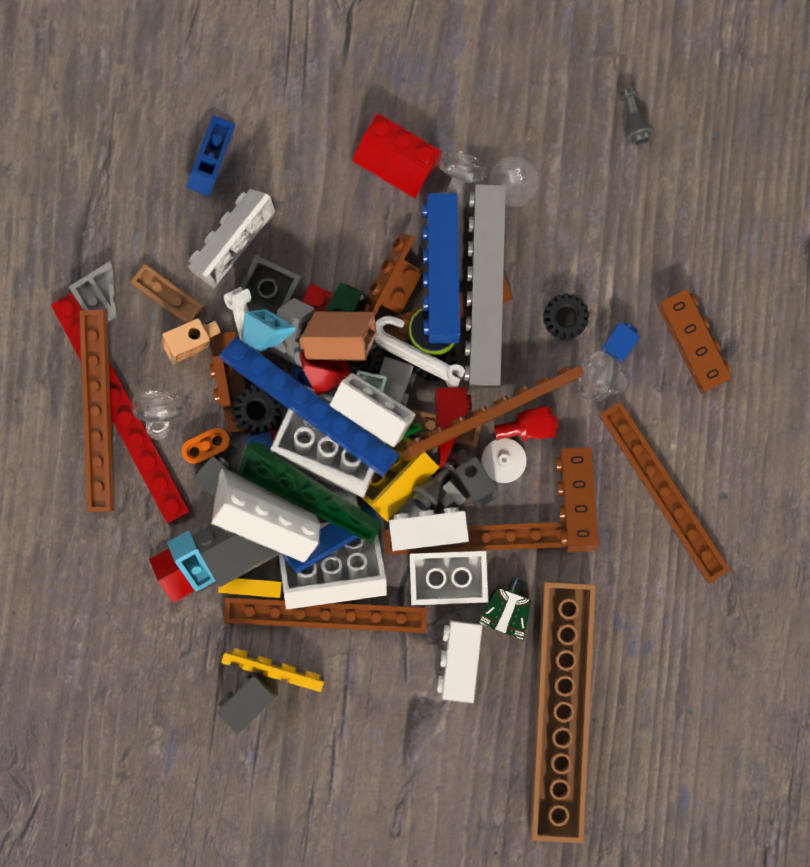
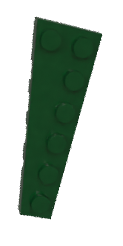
[237,440,382,544]

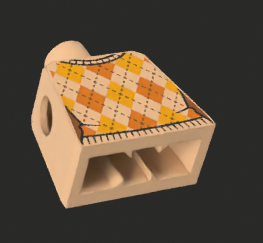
[161,319,221,365]

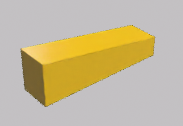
[218,578,283,598]

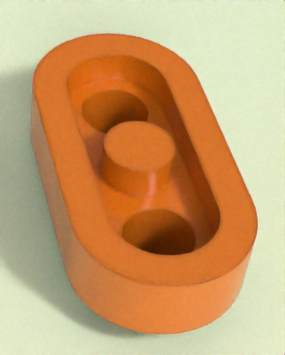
[182,428,230,464]

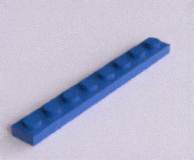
[220,337,399,477]

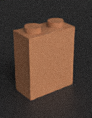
[300,312,377,360]

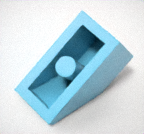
[242,309,296,351]
[167,530,215,592]

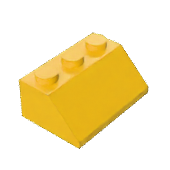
[361,437,439,522]

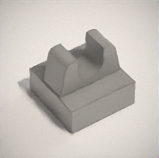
[439,478,469,508]

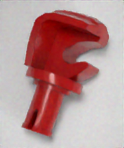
[494,406,559,442]

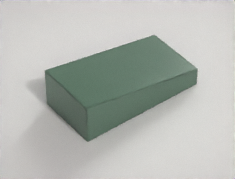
[356,371,390,394]

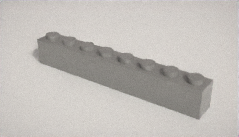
[464,185,506,388]

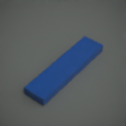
[282,502,381,574]

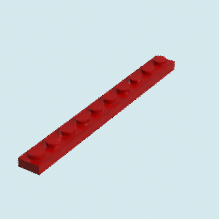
[50,293,190,524]

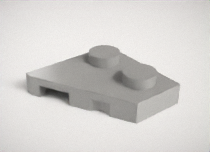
[69,261,118,322]

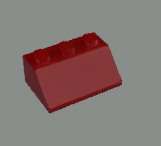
[352,113,441,199]

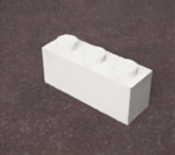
[330,373,416,447]
[389,507,469,551]

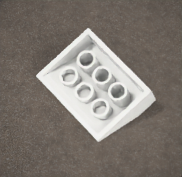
[188,189,275,288]
[270,386,386,498]
[211,468,320,562]
[279,522,387,609]

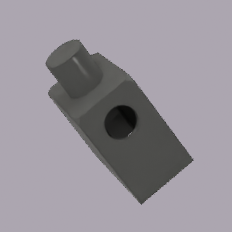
[452,449,499,510]

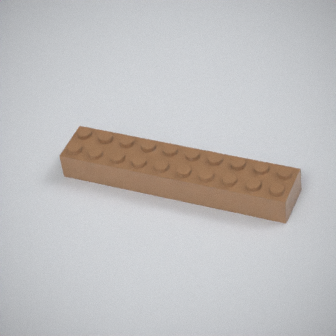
[530,582,596,843]

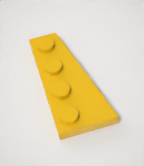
[221,648,324,692]

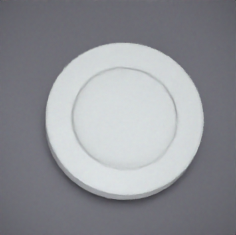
[481,438,526,483]

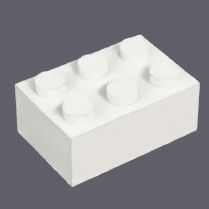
[409,551,488,605]
[437,620,482,703]

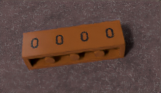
[657,289,732,394]
[555,447,599,553]

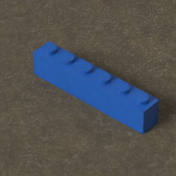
[422,193,460,343]

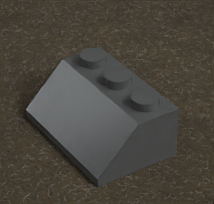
[192,524,281,587]

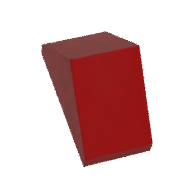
[299,351,351,395]
[149,548,195,603]

